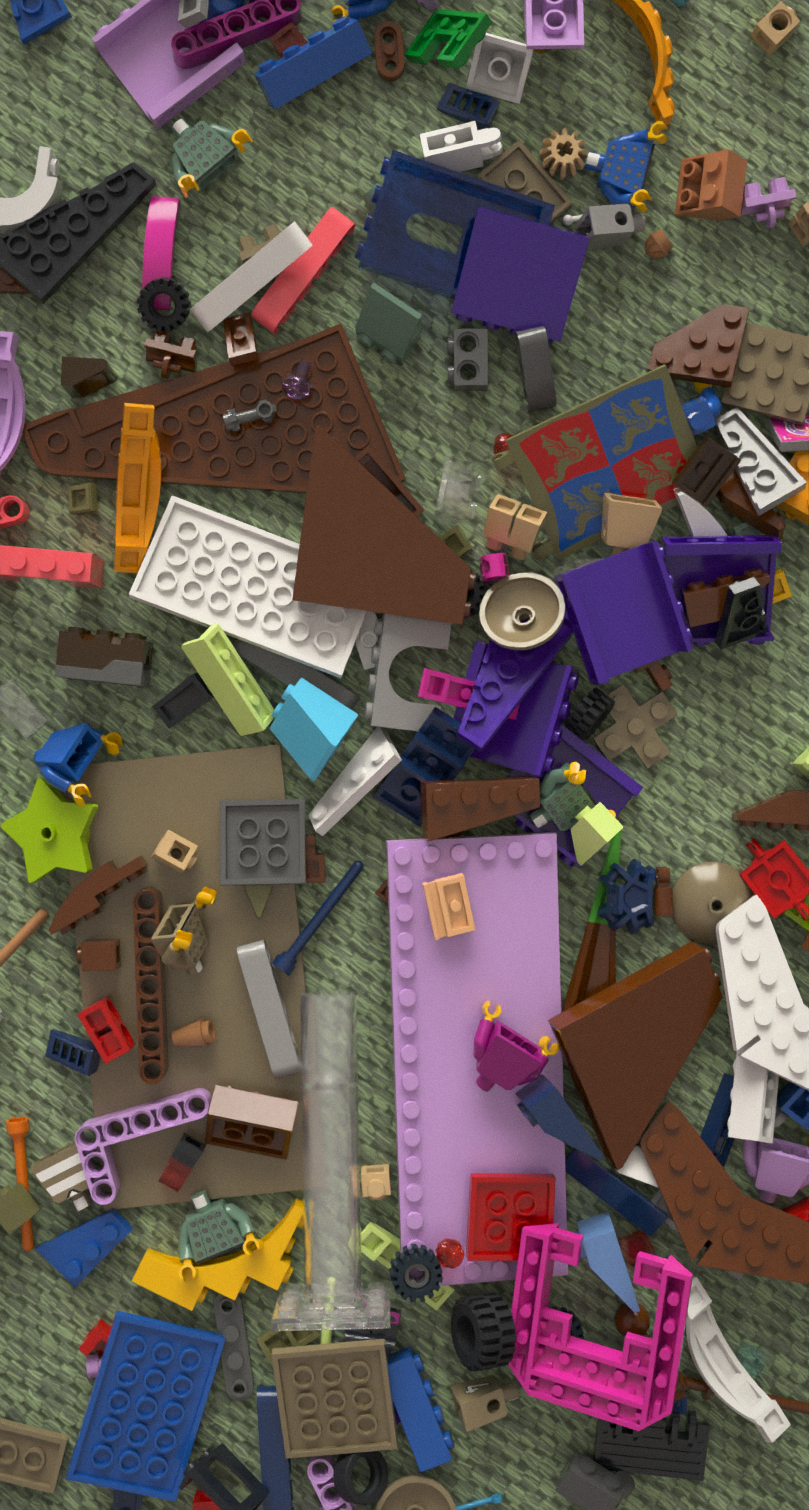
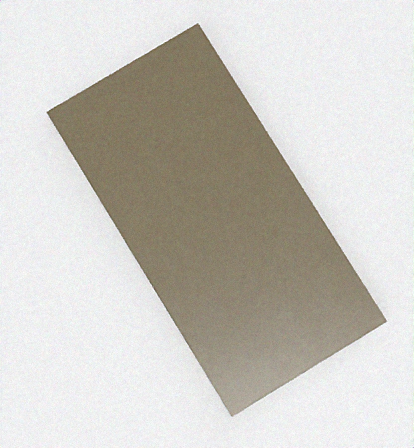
[60,744,326,1210]

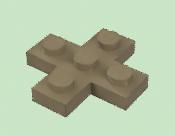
[592,684,678,769]

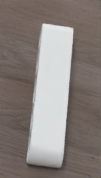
[190,221,312,332]

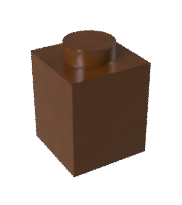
[77,939,121,971]

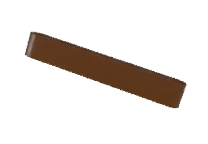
[133,887,168,1085]

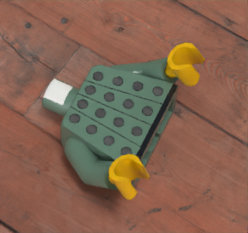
[171,118,253,198]
[529,762,616,831]
[178,1190,264,1282]

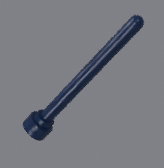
[272,861,364,976]

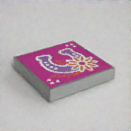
[767,415,809,452]

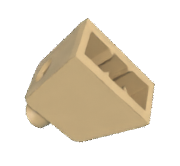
[601,493,662,556]

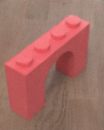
[0,545,105,589]

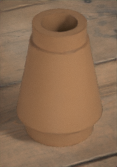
[172,1018,216,1047]

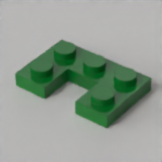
[404,9,492,69]

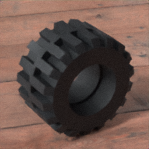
[451,1292,516,1372]

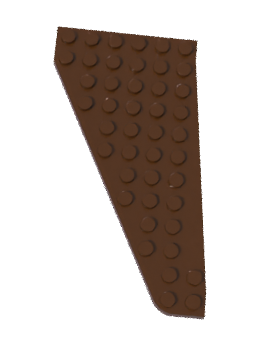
[23,323,406,494]

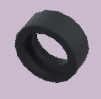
[333,1451,388,1506]

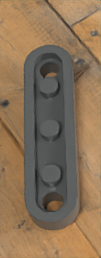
[214,1293,254,1401]

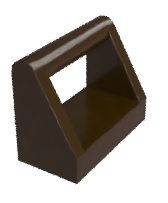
[61,356,118,398]

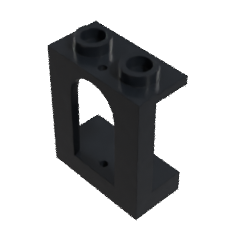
[179,1443,270,1510]

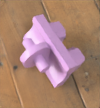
[741,177,796,228]

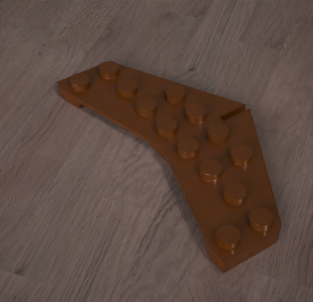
[640,1101,809,1284]

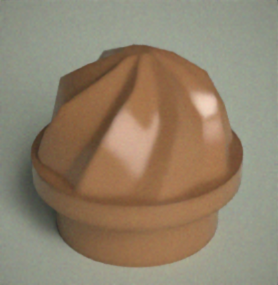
[645,229,674,259]

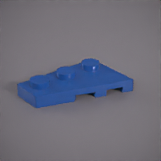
[35,1208,133,1287]

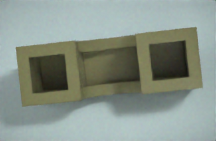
[0,1182,41,1234]

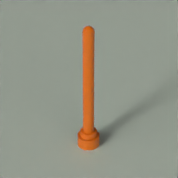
[6,1117,34,1251]

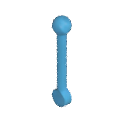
[456,1493,503,1510]

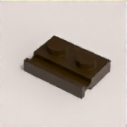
[672,435,741,507]

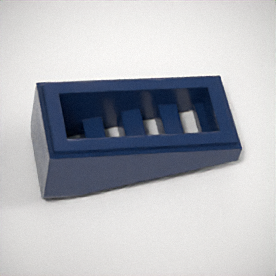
[437,83,500,130]
[45,1029,100,1076]

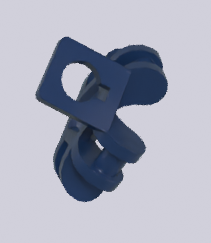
[597,859,656,935]

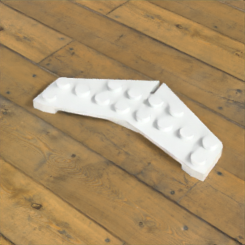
[716,895,809,1091]

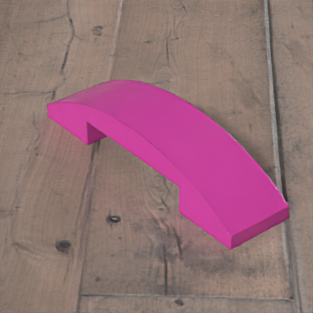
[142,196,180,311]
[418,668,520,720]

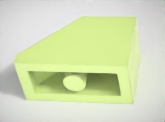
[571,802,623,866]

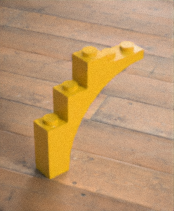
[132,1198,308,1311]

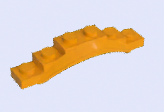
[603,0,675,125]
[114,403,161,573]

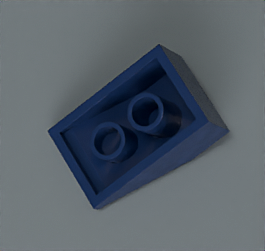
[515,1074,604,1160]

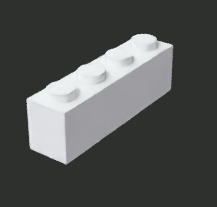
[727,1037,779,1144]

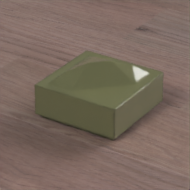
[67,483,98,515]

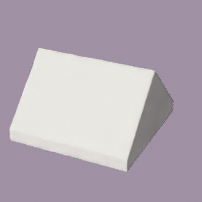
[466,33,534,104]

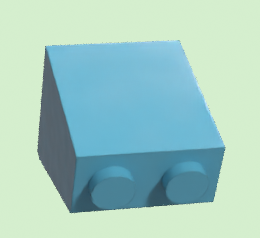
[270,677,358,782]

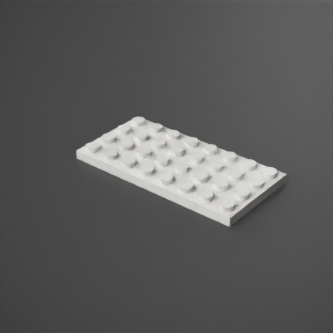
[129,495,368,678]

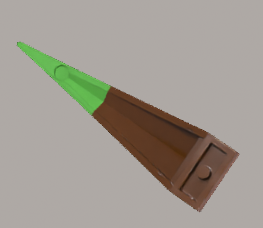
[558,830,621,1046]

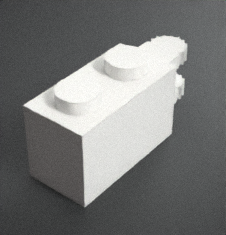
[420,121,503,179]

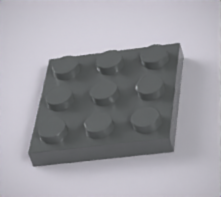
[220,799,306,886]

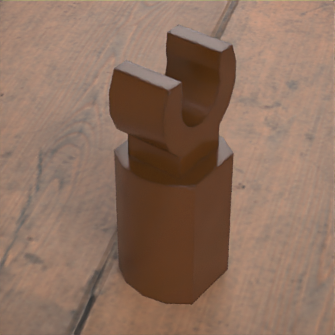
[653,867,673,916]

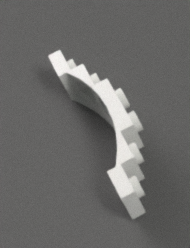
[686,1277,791,1443]

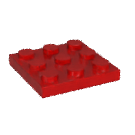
[466,1173,556,1261]

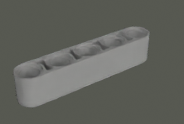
[237,939,303,1079]

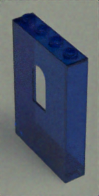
[355,150,555,300]

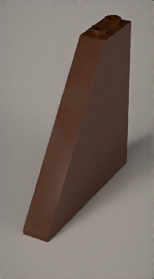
[292,426,475,625]
[548,941,723,1170]

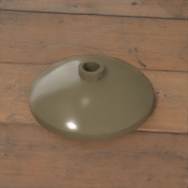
[479,573,566,650]
[672,862,753,945]
[375,1475,456,1510]

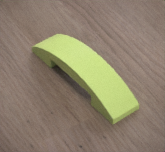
[352,1222,455,1311]

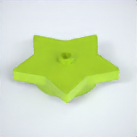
[1,778,98,883]

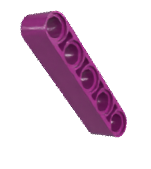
[171,0,301,69]

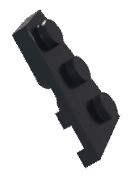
[715,577,769,650]

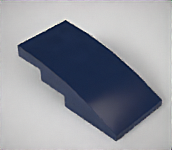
[373,707,475,827]

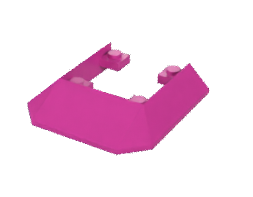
[508,1223,693,1431]

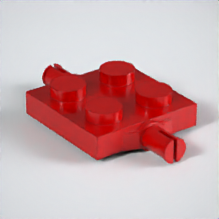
[740,838,809,921]

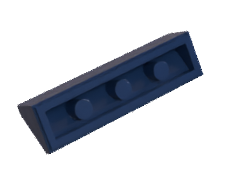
[700,1073,735,1168]
[565,1148,668,1237]

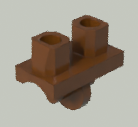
[144,331,197,379]

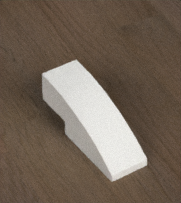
[673,488,727,536]

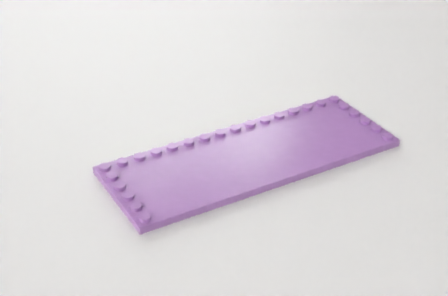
[386,832,568,1286]

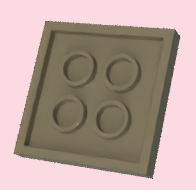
[721,323,809,425]

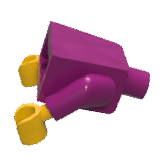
[473,1001,559,1092]

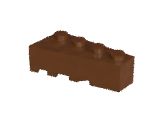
[420,776,540,842]

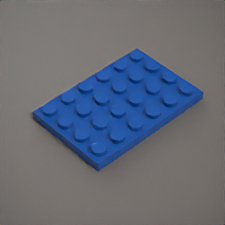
[66,1310,225,1502]

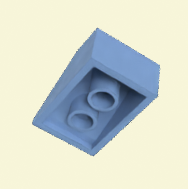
[574,1211,640,1313]

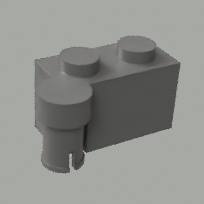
[555,1450,635,1510]

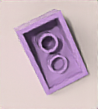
[524,0,584,49]

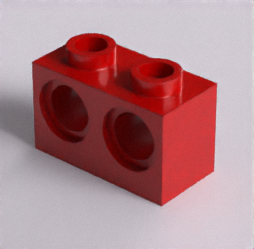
[77,995,136,1064]

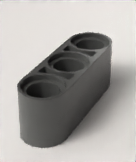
[515,326,557,412]

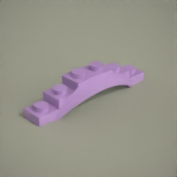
[0,331,26,476]

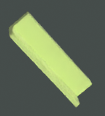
[181,623,274,736]

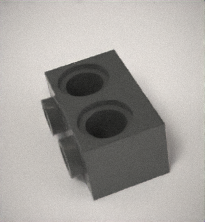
[448,329,488,391]

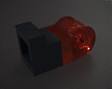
[158,1132,206,1192]

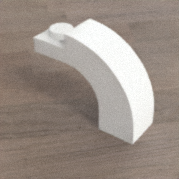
[0,146,63,234]

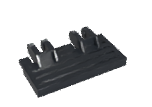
[593,1410,710,1481]

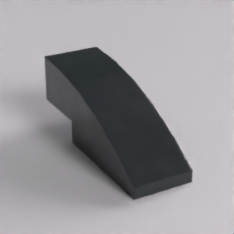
[152,672,214,729]

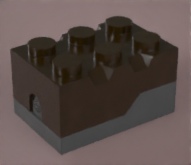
[55,627,154,688]

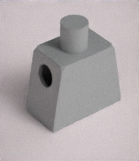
[574,204,645,251]

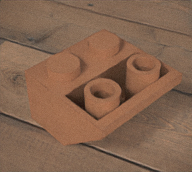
[675,149,747,221]

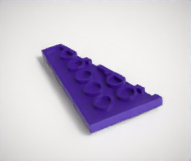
[458,612,574,752]

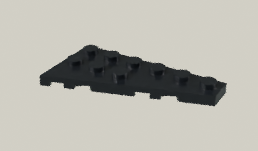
[0,162,157,304]

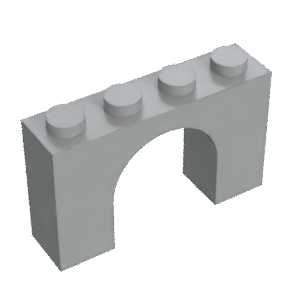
[364,613,452,731]

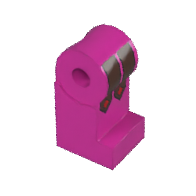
[479,553,510,584]

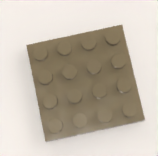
[271,1339,398,1459]

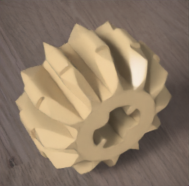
[539,127,588,180]

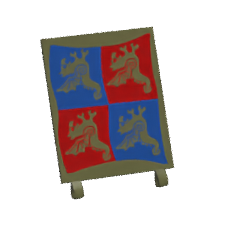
[492,364,698,560]

